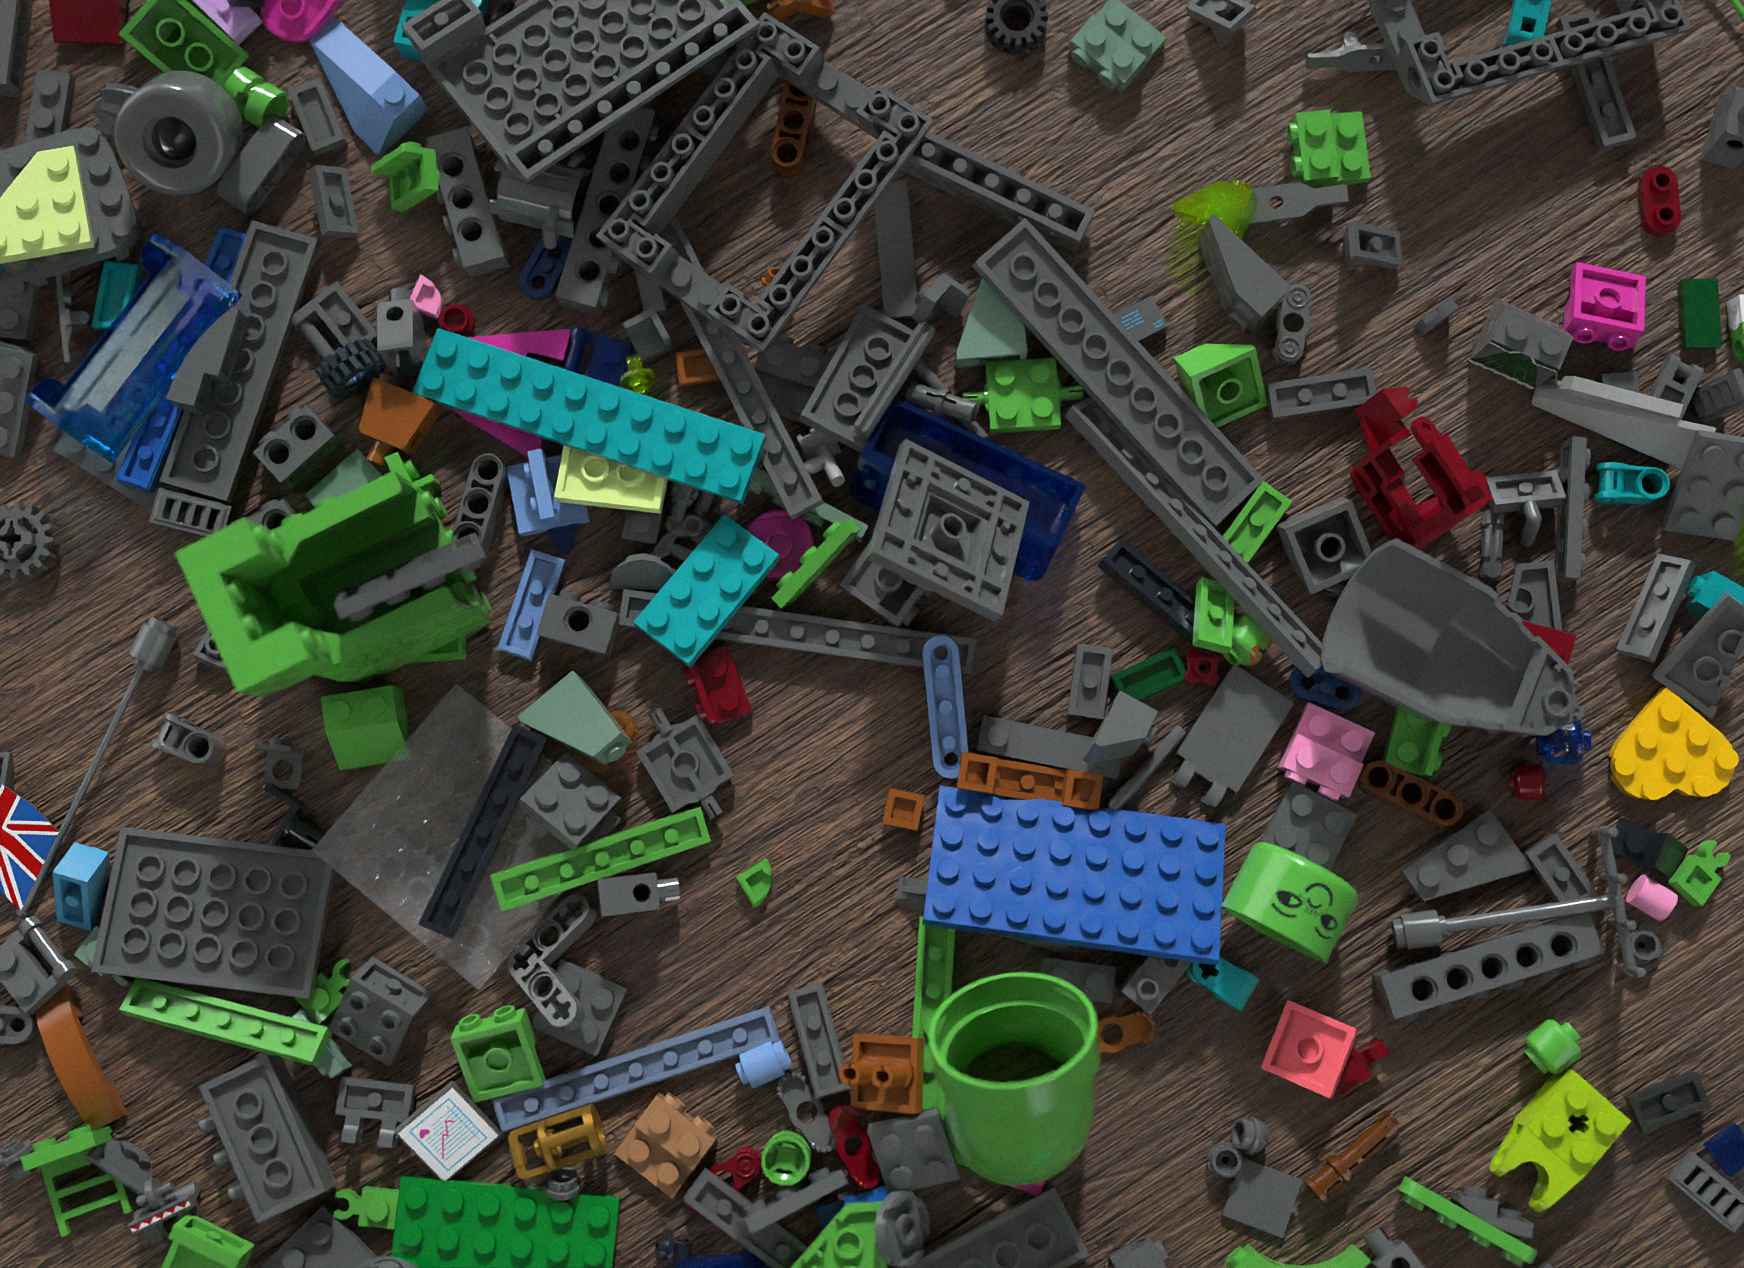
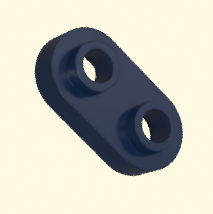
[520,235,571,301]
[1288,666,1362,711]

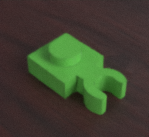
[1668,840,1731,907]
[295,959,351,1024]
[333,1186,399,1229]

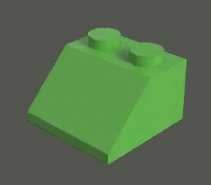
[321,685,412,771]

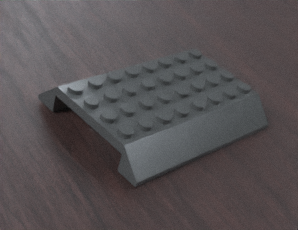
[402,0,760,182]

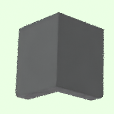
[622,307,674,364]

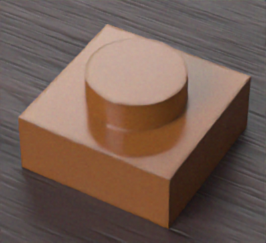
[882,788,925,831]

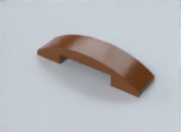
[956,752,1103,811]
[35,983,127,1131]

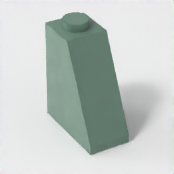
[955,278,1027,368]
[517,671,633,765]

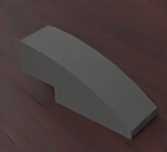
[166,307,248,415]

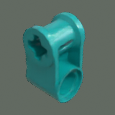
[1594,462,1670,505]
[1186,956,1259,1012]

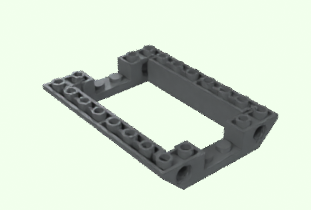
[1367,0,1691,106]
[596,12,935,352]

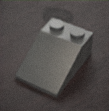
[1198,214,1291,336]

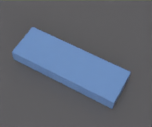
[497,549,567,662]

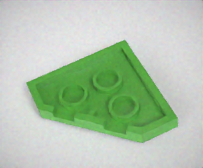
[791,1201,887,1268]

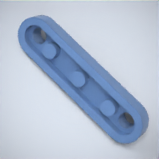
[923,634,969,778]

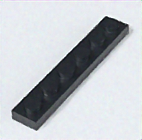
[418,724,548,940]

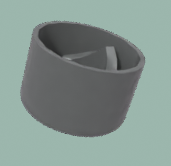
[114,71,244,196]

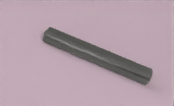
[853,321,935,438]

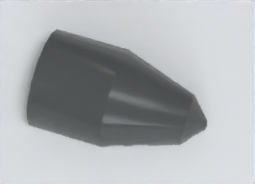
[1321,538,1584,736]

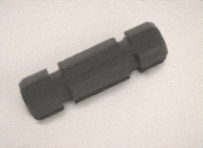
[1480,509,1504,580]

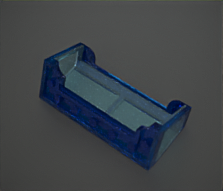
[24,233,242,463]

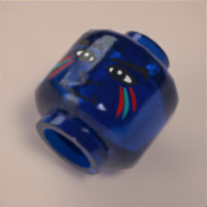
[1536,720,1592,765]

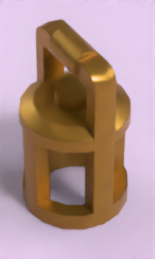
[508,1104,608,1180]

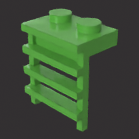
[20,1125,134,1237]

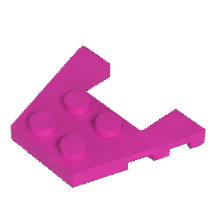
[445,329,573,459]

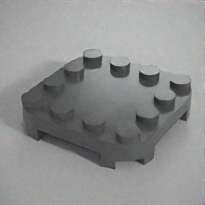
[0,127,143,287]

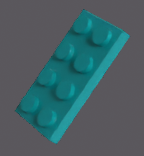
[633,514,780,668]

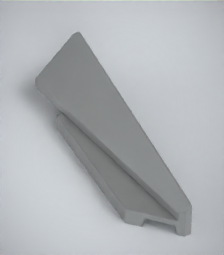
[1532,376,1716,470]

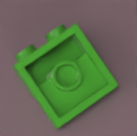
[1287,110,1371,188]
[450,1005,545,1103]

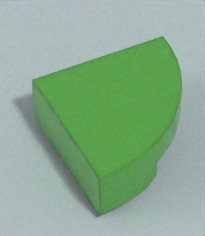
[736,858,772,908]

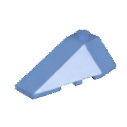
[309,16,429,158]

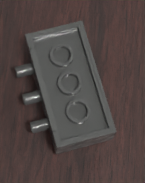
[199,1054,338,1224]

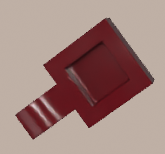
[1336,1038,1389,1095]

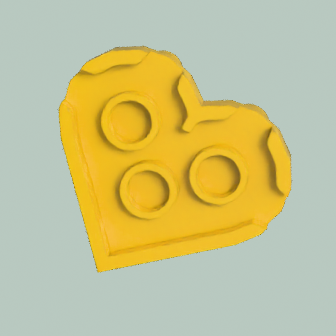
[1609,686,1739,800]

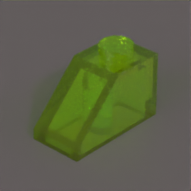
[1172,179,1258,240]

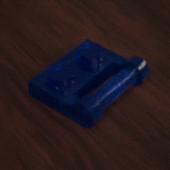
[564,327,634,388]

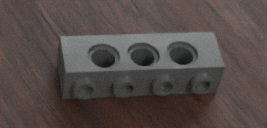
[426,126,510,278]

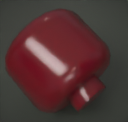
[1509,764,1545,801]

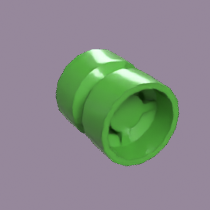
[223,67,289,129]
[762,1130,811,1186]

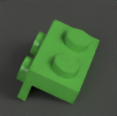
[371,142,440,212]

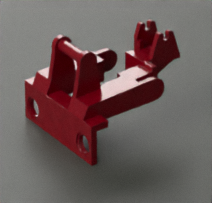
[1350,387,1493,550]

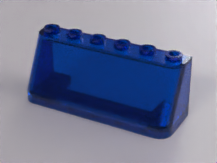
[850,397,1086,581]

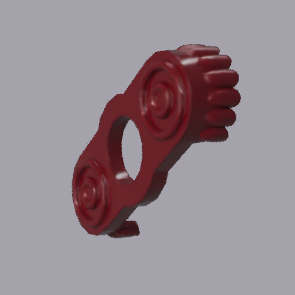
[828,1104,882,1189]
[684,1146,762,1213]

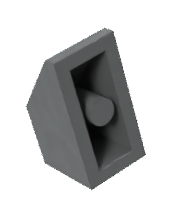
[1083,691,1158,764]

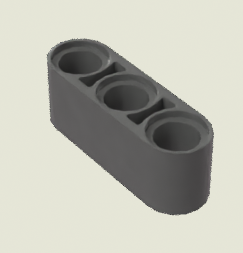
[217,114,306,216]
[451,453,509,554]

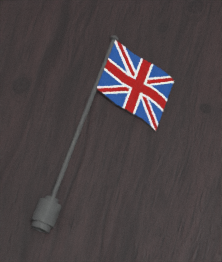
[0,616,178,919]

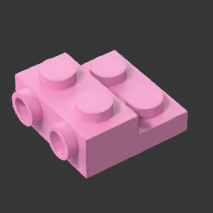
[1278,702,1375,801]

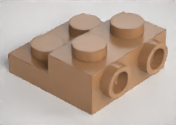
[614,1092,717,1198]

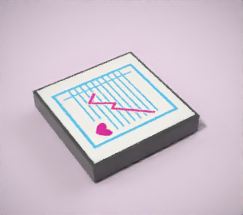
[395,1080,501,1181]

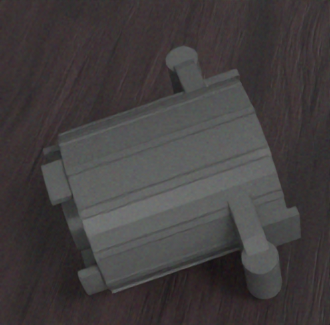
[489,151,594,249]

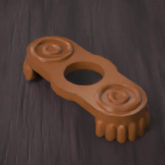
[1097,1011,1157,1053]

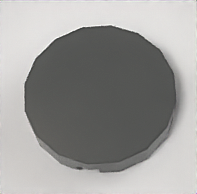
[875,1190,930,1268]

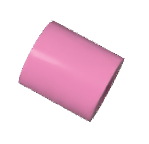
[1626,875,1678,922]

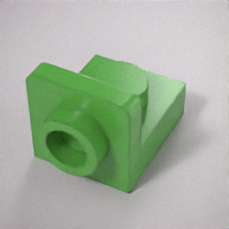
[385,452,441,496]

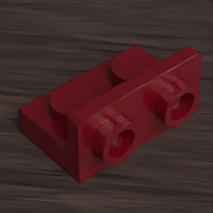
[683,644,753,727]

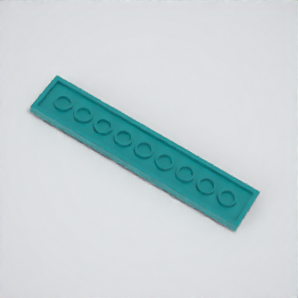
[412,328,767,504]

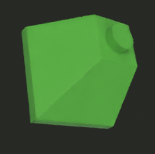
[1174,343,1268,428]

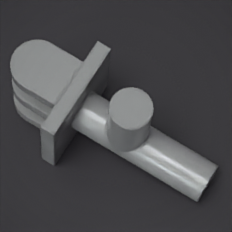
[796,428,845,487]

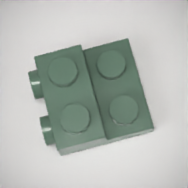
[1068,0,1167,94]

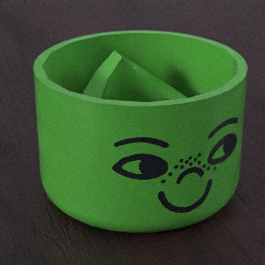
[1221,842,1358,963]

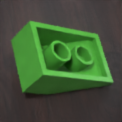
[119,0,250,87]

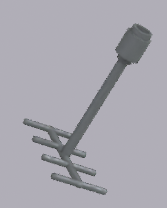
[1391,826,1646,978]

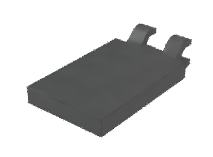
[1170,665,1294,809]

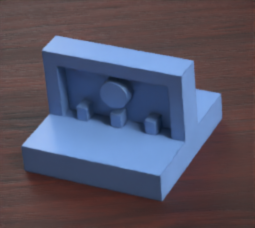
[506,449,590,537]

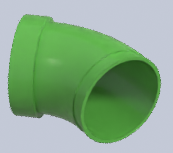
[929,972,1101,1186]

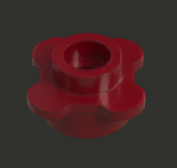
[1184,649,1220,687]

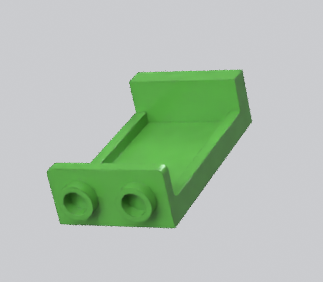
[161,1213,255,1268]

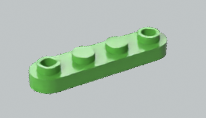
[1398,1176,1538,1267]

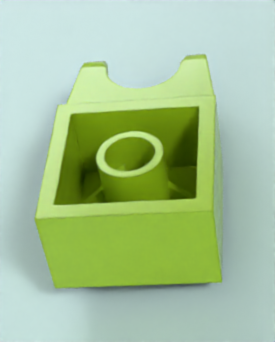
[1489,1069,1631,1212]

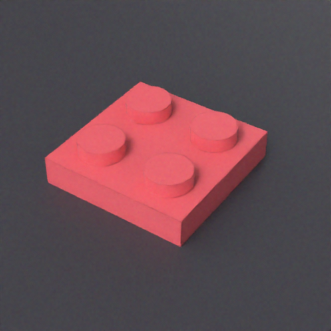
[1261,1000,1359,1099]

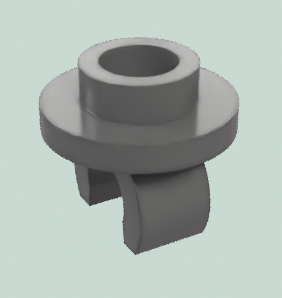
[0,1139,33,1181]

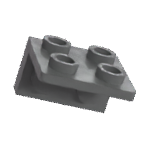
[329,956,433,1066]

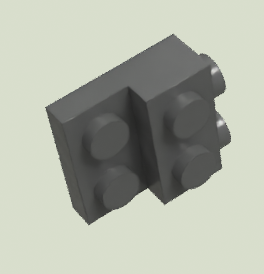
[754,333,832,429]
[839,539,933,628]

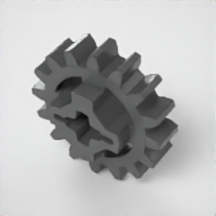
[0,502,60,580]

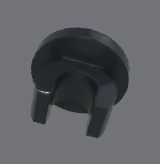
[655,1229,693,1268]

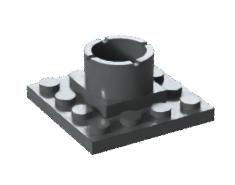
[866,439,1030,622]

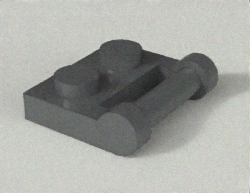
[291,281,377,361]
[0,916,78,1015]

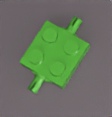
[963,358,1083,433]

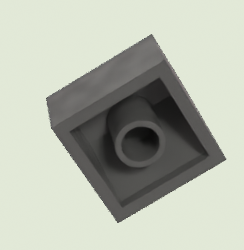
[1275,497,1372,595]

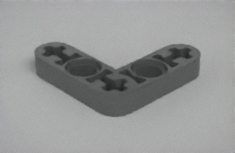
[507,894,597,1031]

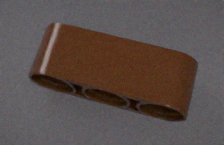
[771,80,816,178]
[1356,761,1463,826]

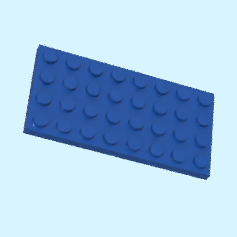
[922,785,1226,965]

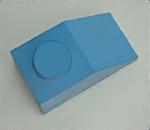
[52,843,110,931]

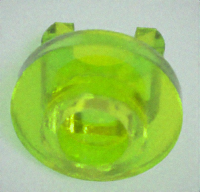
[620,355,656,394]

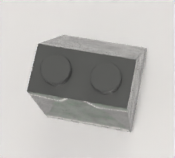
[1468,298,1574,390]

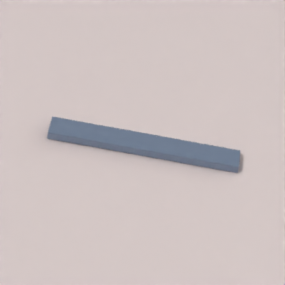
[491,1006,781,1134]

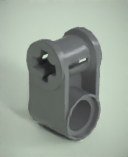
[150,712,226,766]

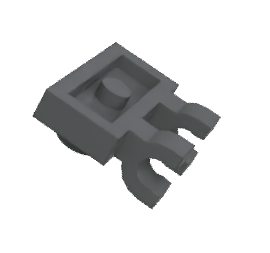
[335,1077,416,1148]

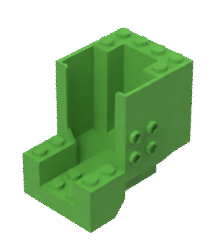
[175,471,492,697]

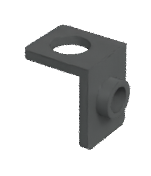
[255,738,304,789]

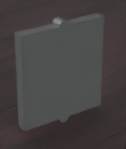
[1221,1157,1302,1238]

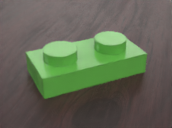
[1193,577,1235,654]

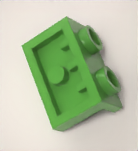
[1382,708,1451,778]

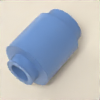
[735,1040,793,1089]

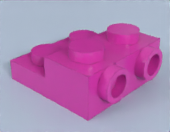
[1564,262,1646,351]

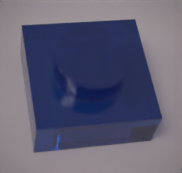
[1703,1122,1744,1177]

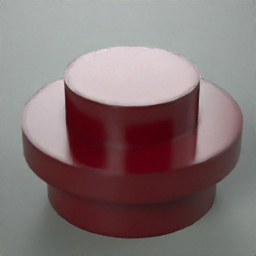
[439,304,474,337]

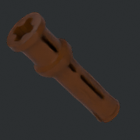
[1302,1111,1404,1206]

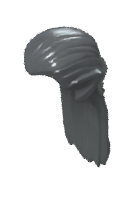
[94,83,196,160]

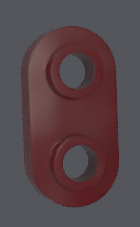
[1638,166,1681,237]

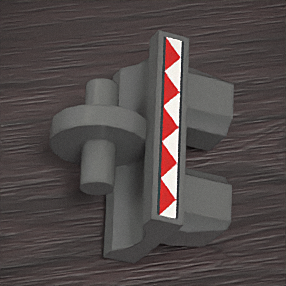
[127,1178,202,1245]

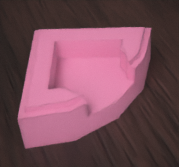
[410,274,444,321]

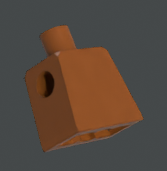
[359,377,442,468]

